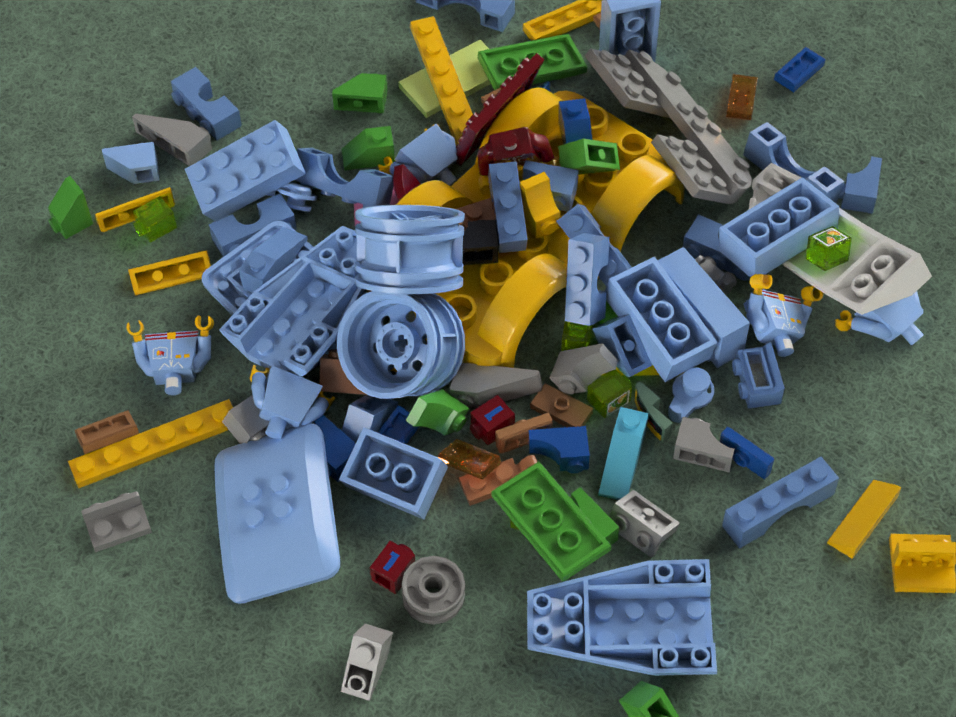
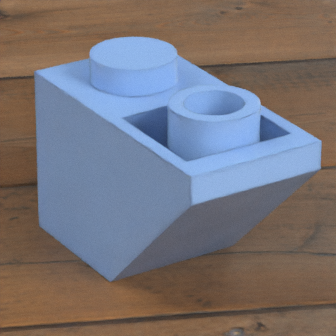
[102,142,160,184]

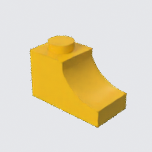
[520,172,560,239]

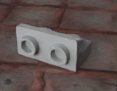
[609,490,680,557]
[81,491,152,552]

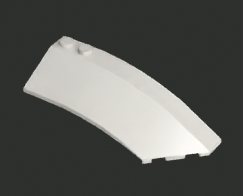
[749,163,932,315]

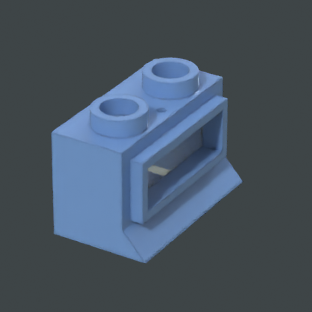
[732,342,785,408]

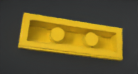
[95,187,175,232]
[128,250,211,296]
[827,480,901,559]

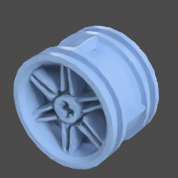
[355,205,465,294]
[337,291,465,399]

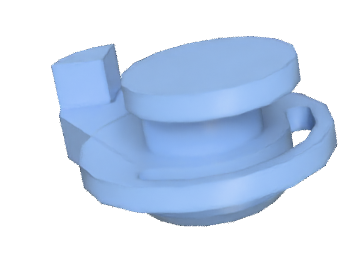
[267,182,317,212]
[668,368,714,423]

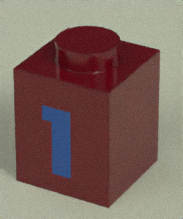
[469,395,515,445]
[370,540,415,594]

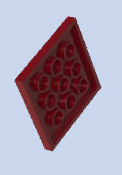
[456,53,545,166]

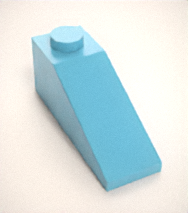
[598,407,648,500]

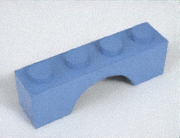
[416,0,515,32]
[743,122,844,203]
[295,148,394,208]
[722,457,839,549]

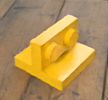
[889,534,956,593]

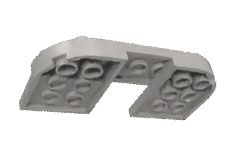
[585,48,752,204]

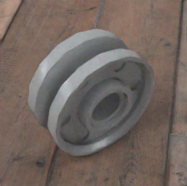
[402,556,465,625]

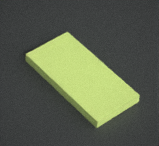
[398,40,491,118]

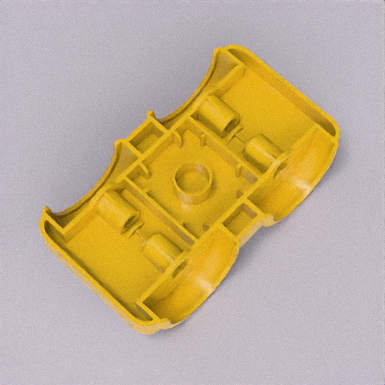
[366,87,685,368]

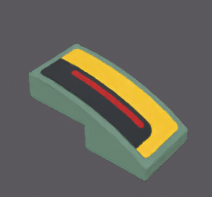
[634,381,673,443]

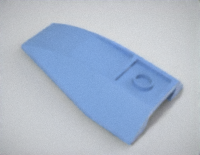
[219,226,365,377]
[527,559,717,676]

